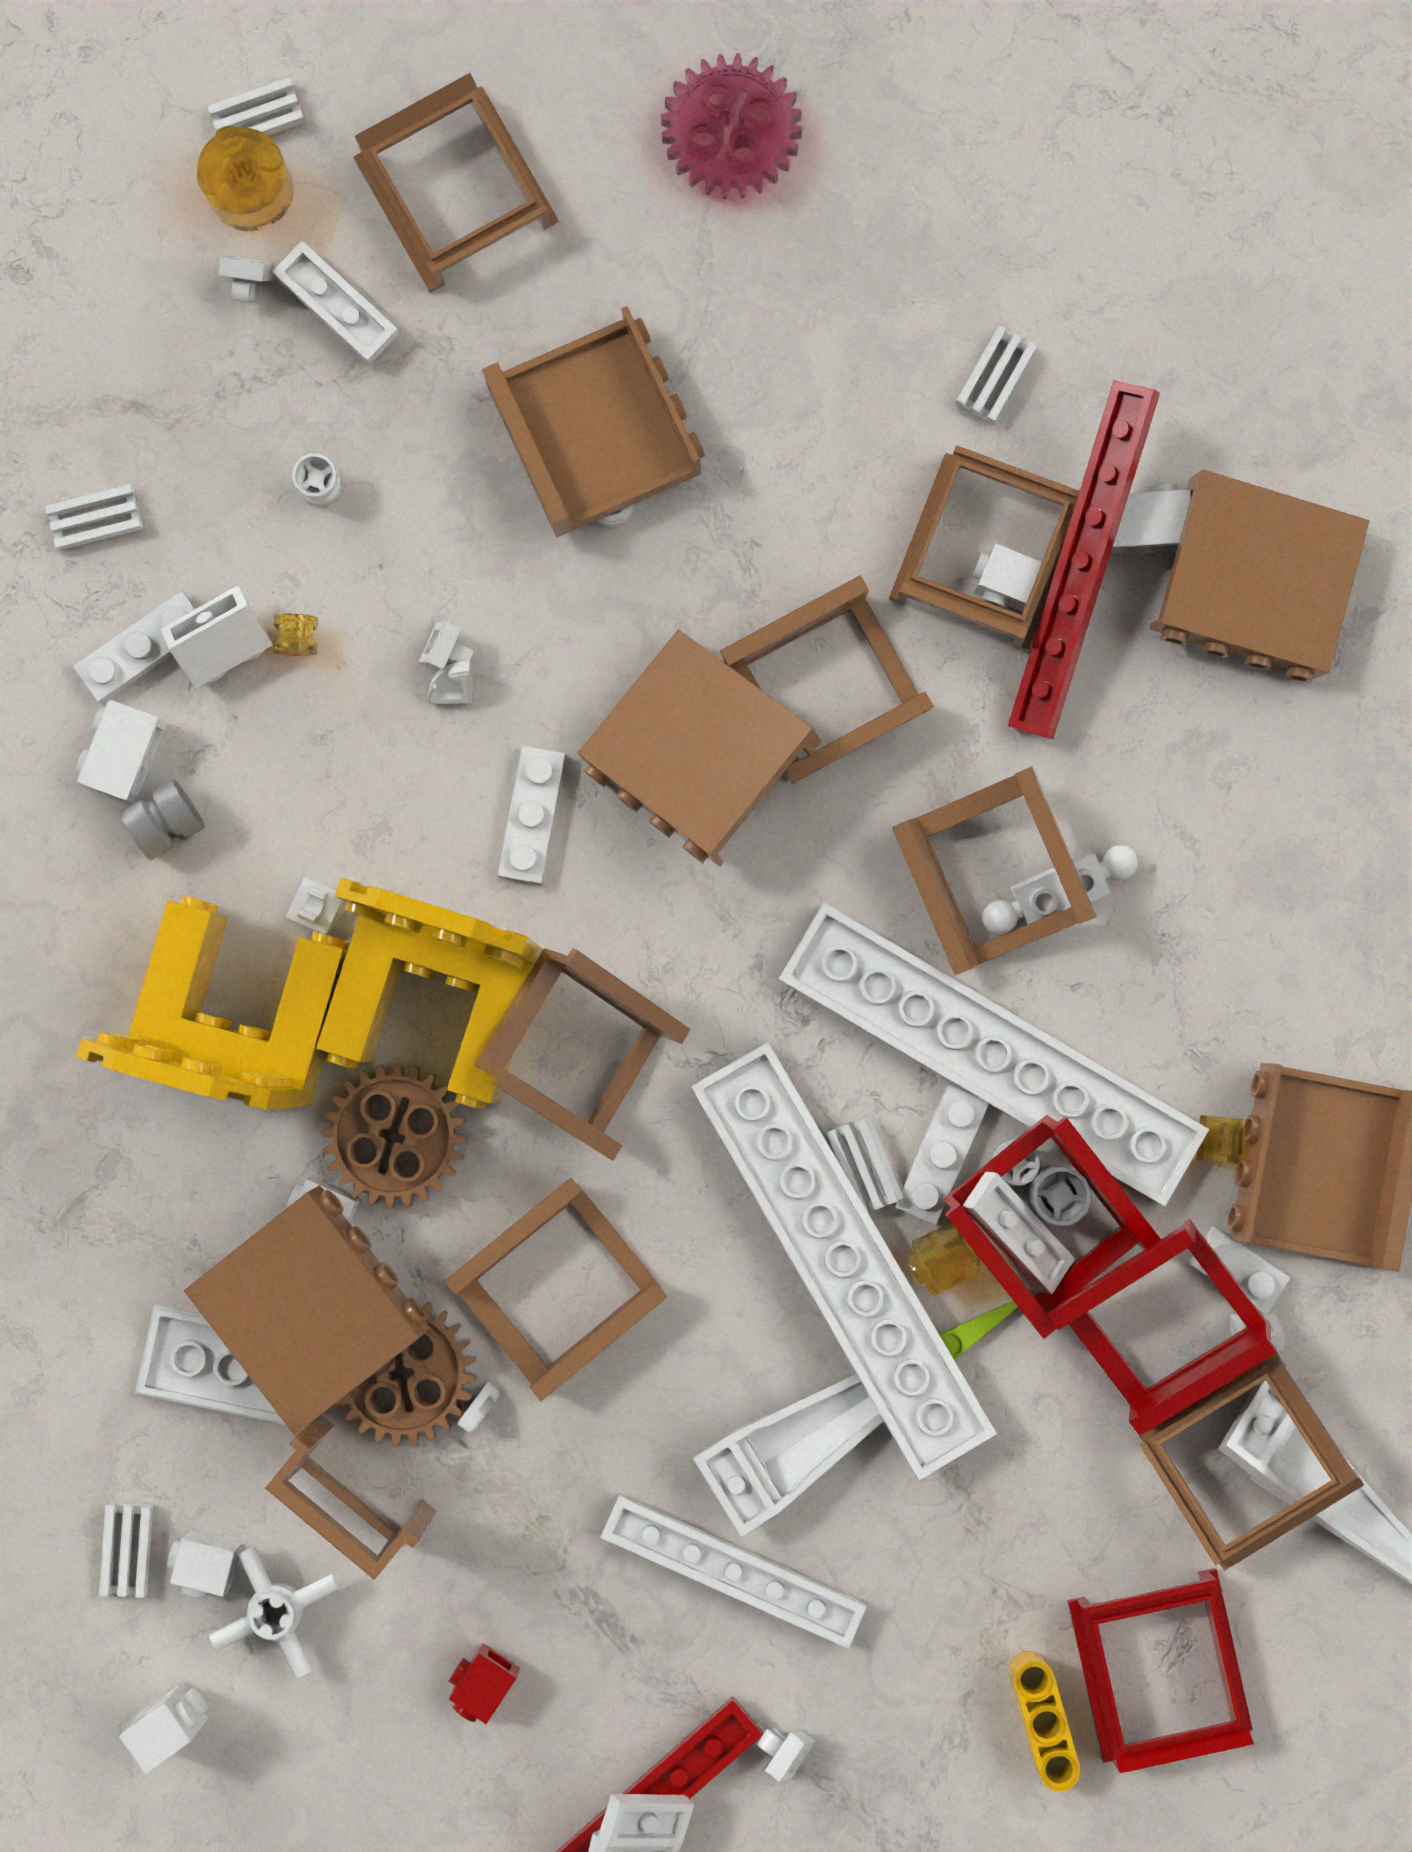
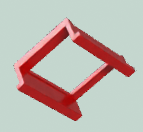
[942,1115,1161,1339]
[1048,1219,1277,1436]
[1067,1568,1254,1774]

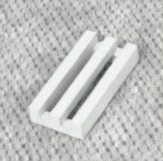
[207,77,306,152]
[955,325,1037,425]
[45,484,144,551]
[826,1115,903,1212]
[99,1502,154,1598]

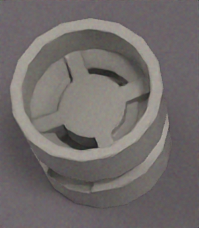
[119,779,205,860]
[1025,1165,1091,1226]

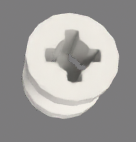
[992,1140,1040,1186]

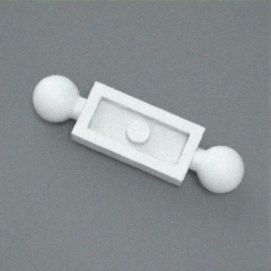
[982,845,1139,935]

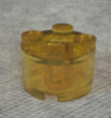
[197,126,294,231]

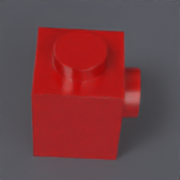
[448,1643,520,1724]

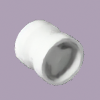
[292,453,342,506]

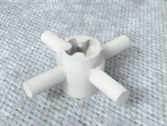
[209,1546,340,1678]

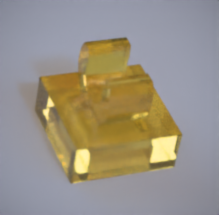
[1197,1115,1245,1164]

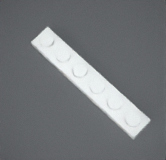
[600,1493,867,1649]

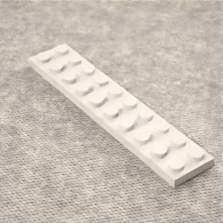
[778,902,1209,1207]
[690,1042,997,1481]

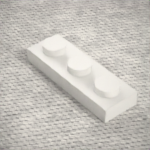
[272,241,400,365]
[73,591,196,704]
[497,746,566,885]
[894,1084,989,1225]
[962,1172,1075,1294]

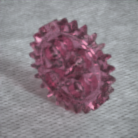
[661,53,802,199]

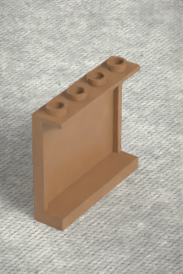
[482,306,705,538]
[1149,469,1370,682]
[577,629,821,867]
[1227,1063,1412,1272]
[183,1185,430,1435]

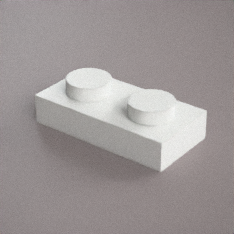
[1188,1227,1291,1315]

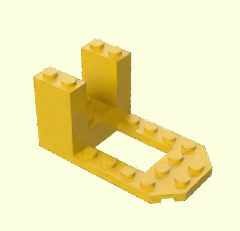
[316,877,543,1109]
[76,895,348,1110]

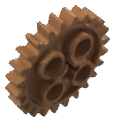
[320,1063,468,1209]
[335,1298,477,1447]

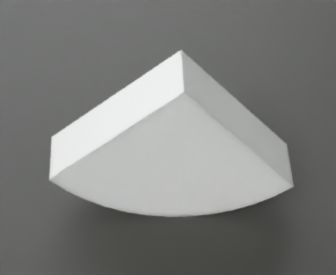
[428,660,473,704]
[457,1382,500,1433]

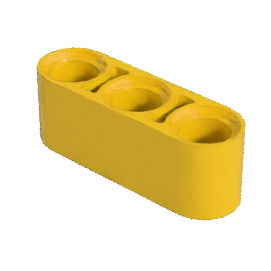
[1009,1651,1080,1792]

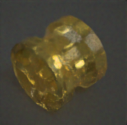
[273,613,318,656]

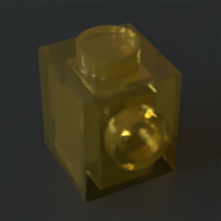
[907,1223,980,1297]

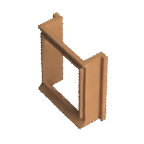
[353,73,559,293]
[889,445,1079,652]
[720,575,934,784]
[892,766,1097,975]
[474,948,691,1161]
[444,1178,668,1402]
[1139,1352,1365,1571]
[265,1414,437,1580]

